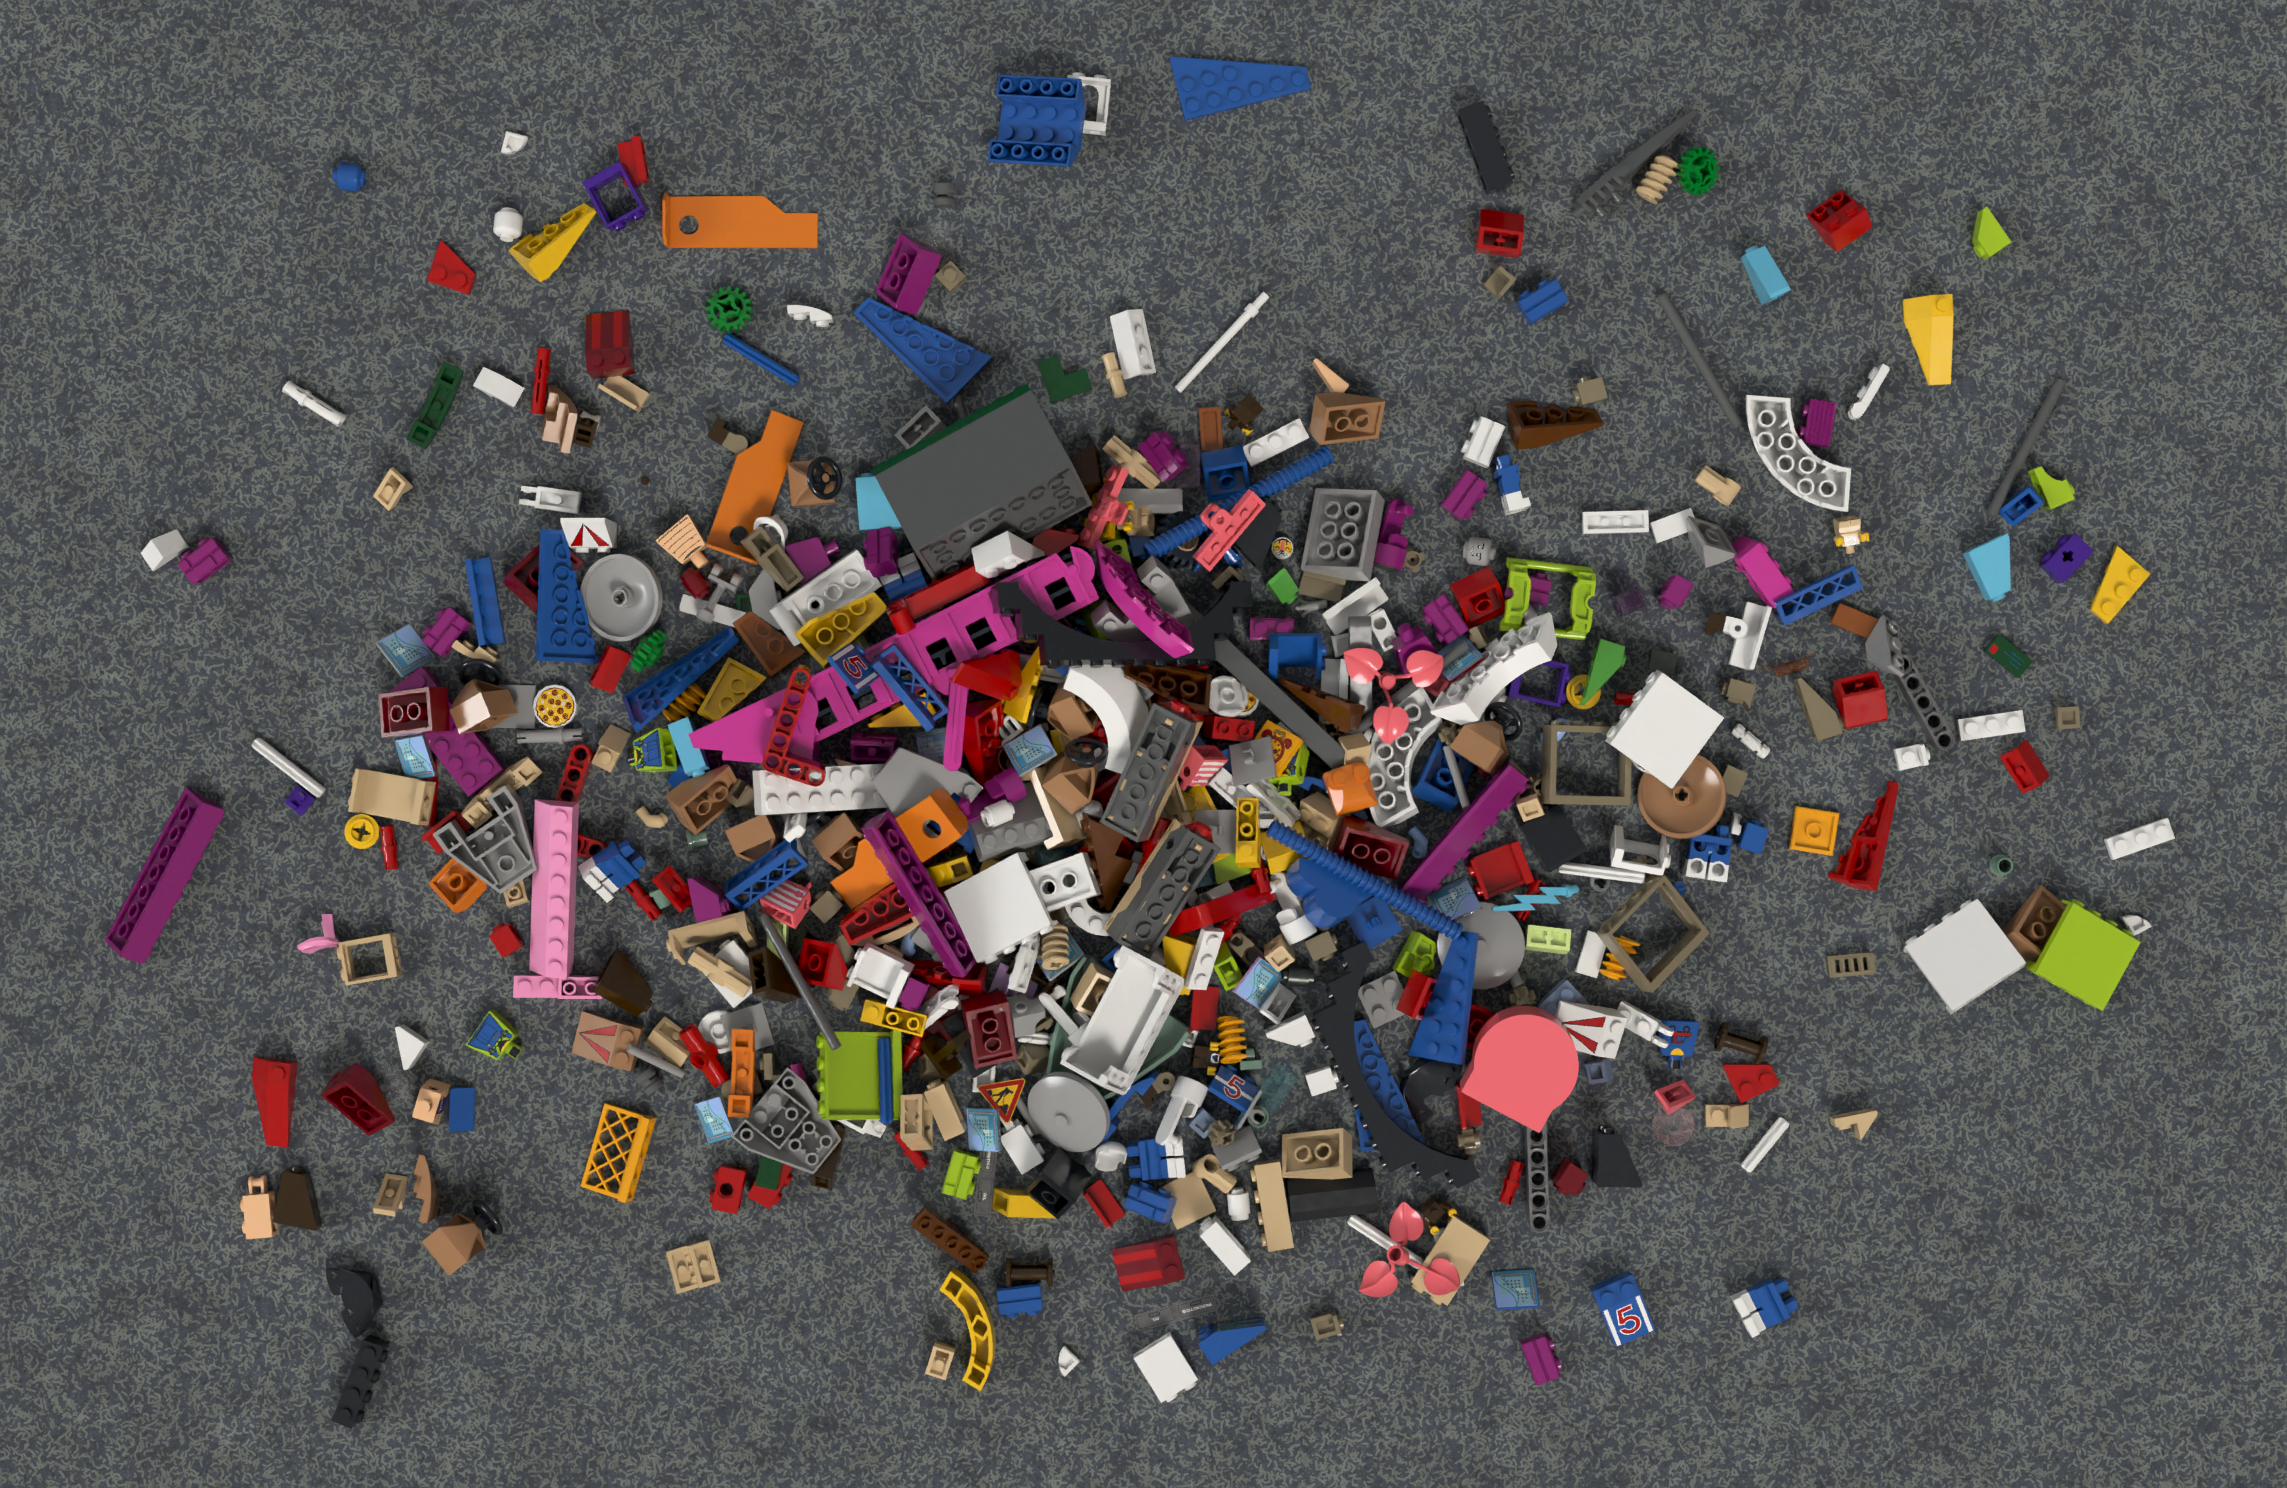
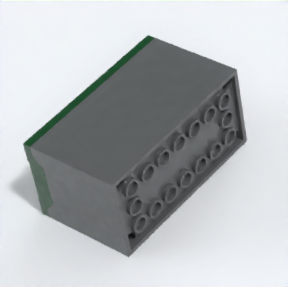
[871,384,1092,582]

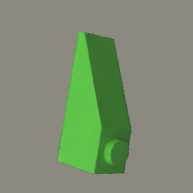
[1265,568,1299,605]
[1580,639,1627,706]

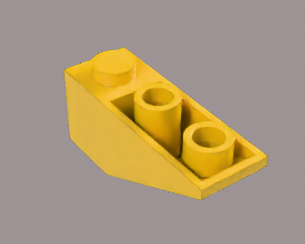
[868,691,937,728]
[1235,798,1261,868]
[925,853,975,888]
[860,999,928,1037]

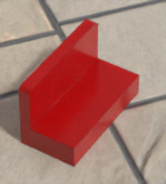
[617,136,650,186]
[588,644,631,693]
[2000,740,2050,794]
[421,810,473,854]
[652,865,692,913]
[1190,986,1219,1031]
[1455,1083,1482,1130]
[1083,1178,1126,1229]

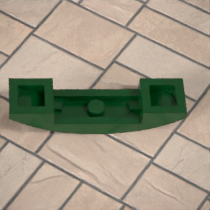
[406,361,464,449]

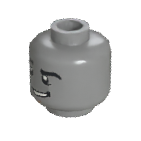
[1463,537,1496,566]

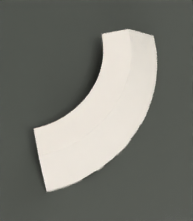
[1746,395,1851,512]
[1430,612,1557,725]
[1063,665,1149,774]
[1366,687,1443,828]

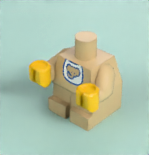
[1117,501,1155,537]
[1833,515,1869,554]

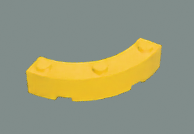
[940,1266,996,1391]

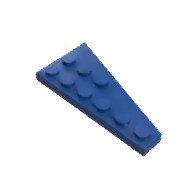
[1169,56,1311,121]
[853,297,993,404]
[536,529,600,663]
[622,626,739,732]
[1408,931,1479,1065]
[1354,1019,1426,1152]

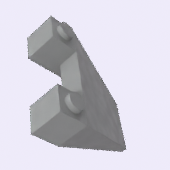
[1090,555,1197,642]
[871,747,983,837]
[432,783,538,894]

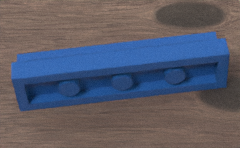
[465,557,506,646]
[1774,564,1863,626]
[872,642,949,732]
[724,839,808,911]

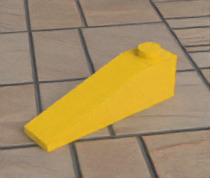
[508,203,596,282]
[1902,294,1954,385]
[794,592,887,670]
[1002,645,1043,724]

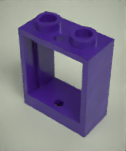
[582,161,650,232]
[1506,661,1571,707]

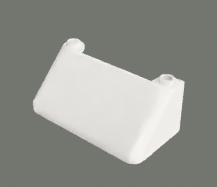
[1060,945,1184,1095]

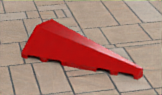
[1828,781,1899,892]

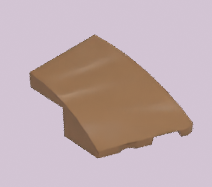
[541,385,578,454]
[413,1154,439,1224]

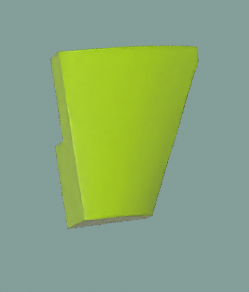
[1392,931,1437,979]

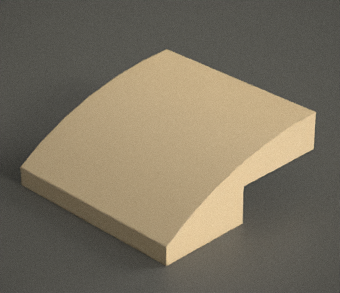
[1158,1171,1216,1230]
[665,1240,721,1294]

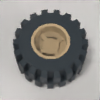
[1150,511,1209,569]

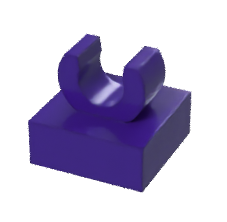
[284,785,316,816]

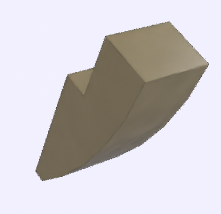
[740,526,804,591]

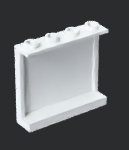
[1605,670,1724,789]
[944,852,1058,964]
[1903,899,2026,1015]

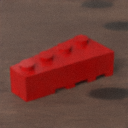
[839,882,914,946]

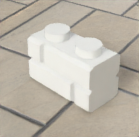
[1461,417,1505,468]

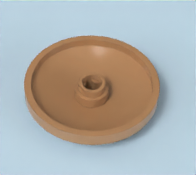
[1638,754,1727,839]

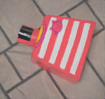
[1179,745,1228,793]
[760,878,812,929]

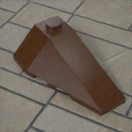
[1507,401,1603,449]
[1124,664,1212,712]
[1279,678,1365,733]

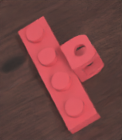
[1078,464,1129,551]
[1192,489,1266,572]

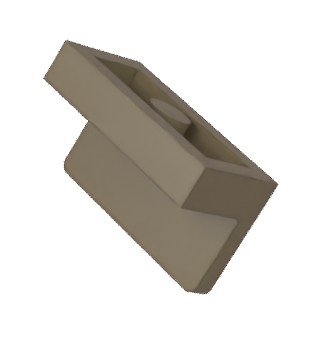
[1298,571,1346,603]

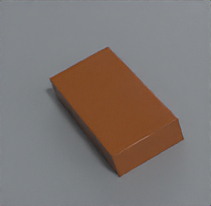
[1198,407,1223,452]
[1830,603,1879,639]

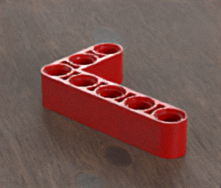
[886,563,993,635]
[762,665,826,787]
[555,745,608,859]
[1169,879,1277,937]

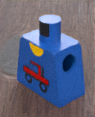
[1656,1019,1699,1069]

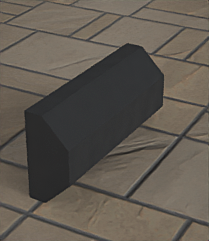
[1286,1168,1378,1222]

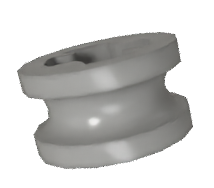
[1589,877,1610,892]

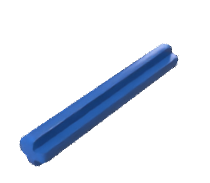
[722,333,800,386]
[878,1038,893,1124]

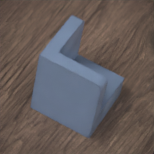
[1184,1107,1217,1139]

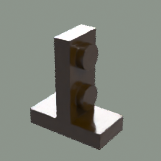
[919,1030,972,1080]

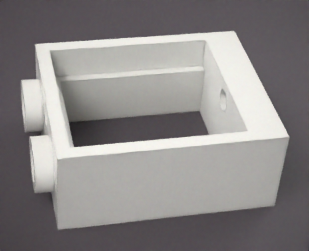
[1199,1215,1251,1276]

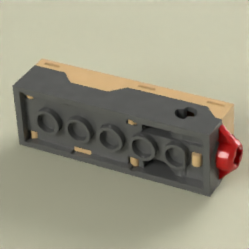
[1100,699,1203,842]
[1103,818,1221,959]

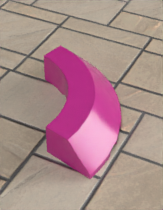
[1095,540,1194,658]

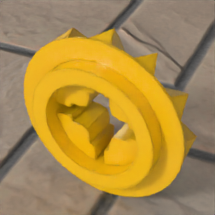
[1566,675,1601,709]
[345,814,380,849]

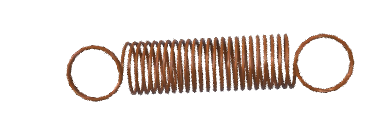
[1761,653,1816,677]

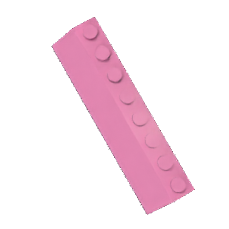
[529,799,579,979]

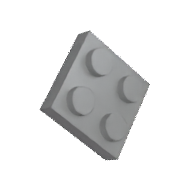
[1358,971,1404,1028]

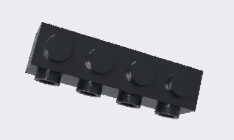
[1456,101,1515,195]
[331,1335,390,1429]

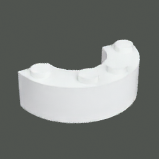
[1065,875,1114,936]

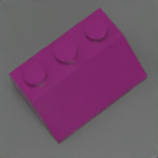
[875,233,942,315]
[687,875,734,922]

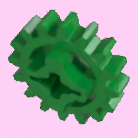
[1676,147,1720,195]
[705,286,754,334]
[630,629,668,673]

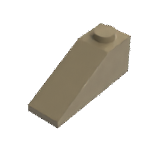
[1793,678,1844,741]

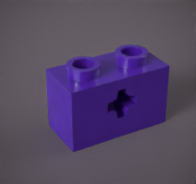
[2039,533,2094,584]

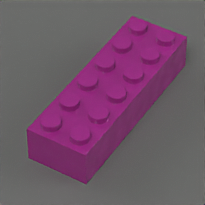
[388,666,507,796]

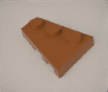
[732,611,806,677]

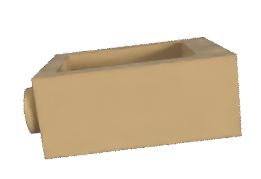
[337,932,403,985]
[924,1078,967,1141]
[900,1094,933,1151]

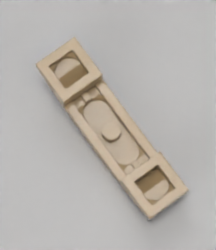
[461,757,543,829]
[852,916,919,946]

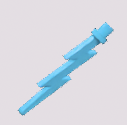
[1491,884,1579,911]

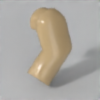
[635,806,668,828]

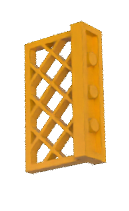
[580,1103,657,1203]

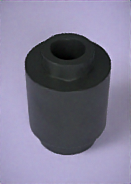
[1281,964,1314,987]

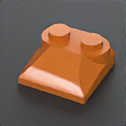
[1322,762,1378,817]
[428,858,487,913]

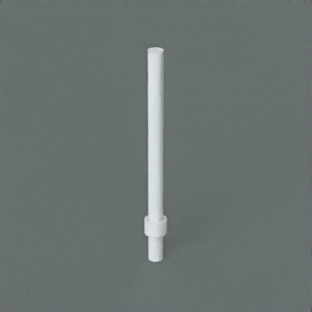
[1175,292,1269,393]

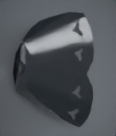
[1400,1057,1463,1123]
[326,1268,383,1338]

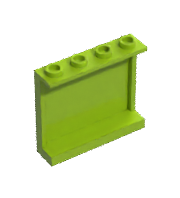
[2025,899,2141,1011]
[816,1030,903,1120]

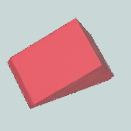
[1654,1079,1696,1116]

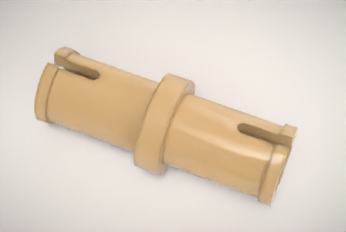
[1101,352,1127,398]

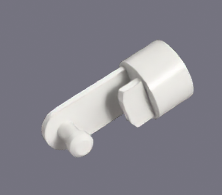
[1269,871,1318,945]
[1039,985,1092,1046]
[1156,1076,1208,1148]

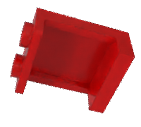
[1466,840,1534,900]

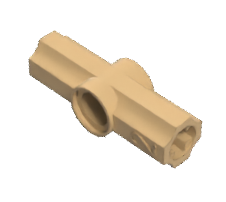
[1102,435,1162,491]
[688,946,752,997]

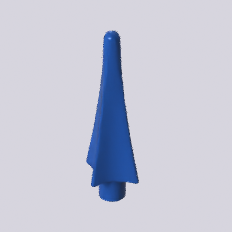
[1208,529,1243,569]

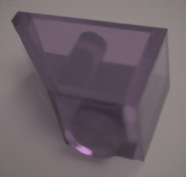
[1610,586,1646,617]

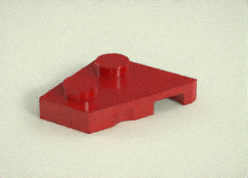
[427,241,476,296]
[1721,1064,1780,1103]

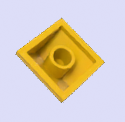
[1261,820,1309,875]

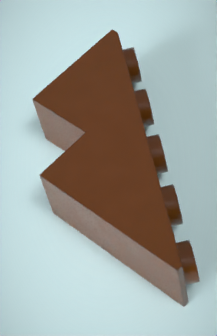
[1080,812,1133,912]
[910,1203,990,1273]

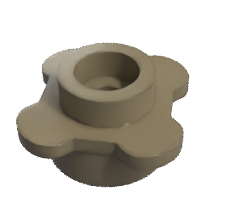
[1403,547,1425,573]

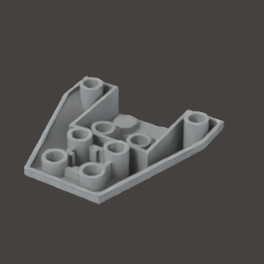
[731,1067,841,1174]

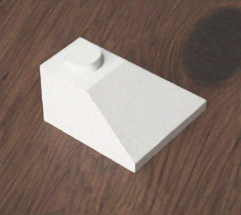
[1264,1011,1315,1047]

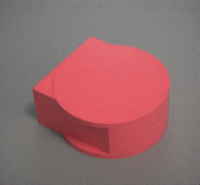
[1460,1006,1579,1133]

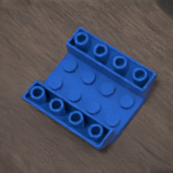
[988,75,1086,167]

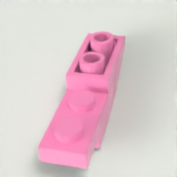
[513,974,602,999]

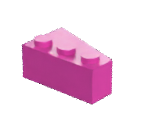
[1731,535,1794,608]

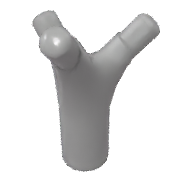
[1295,598,1327,618]

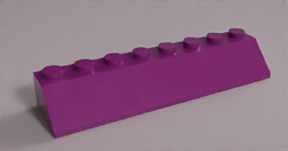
[1398,761,1529,903]
[105,788,225,964]
[861,810,976,977]

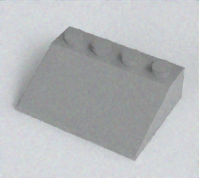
[1301,488,1385,581]
[968,782,1053,863]

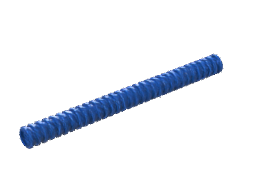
[1143,446,1334,558]
[1266,819,1463,941]

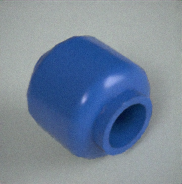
[333,162,366,192]

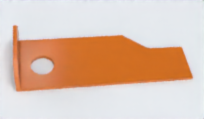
[662,193,818,248]
[705,410,804,565]
[830,788,969,909]

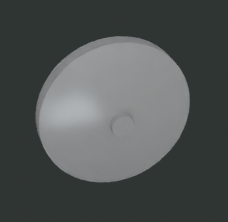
[580,554,663,641]
[1437,902,1525,989]
[1028,1072,1110,1152]

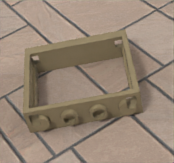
[1541,721,1632,806]
[1596,874,1710,993]

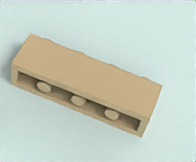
[1250,1159,1294,1252]

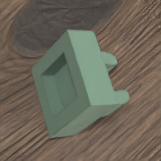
[1239,1048,1262,1070]

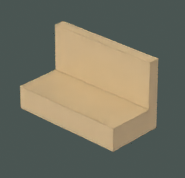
[598,376,650,412]
[645,1016,691,1068]

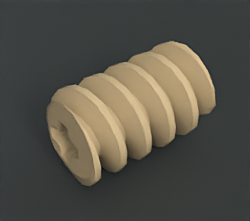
[1636,155,1680,204]
[1041,922,1069,970]

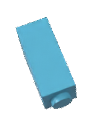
[1741,245,1791,305]
[855,473,902,532]
[1963,533,2011,602]
[668,717,710,778]

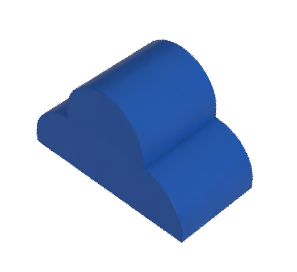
[1285,858,1382,928]

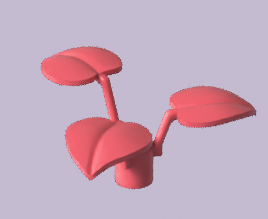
[1343,648,1443,744]
[1359,1202,1460,1297]

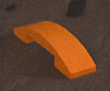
[728,1029,755,1118]

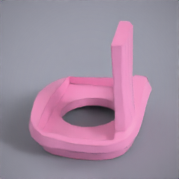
[297,914,340,954]

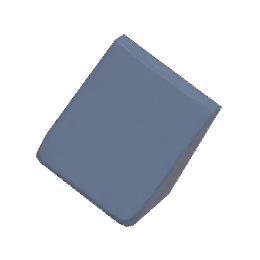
[1584,1058,1614,1084]

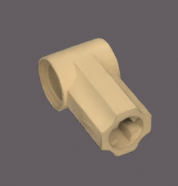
[1694,465,1741,506]
[1192,1154,1237,1194]

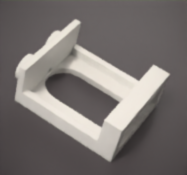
[1067,72,1111,136]
[1609,825,1671,876]

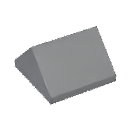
[1686,516,1737,568]

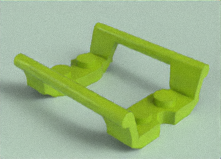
[1499,557,1596,640]

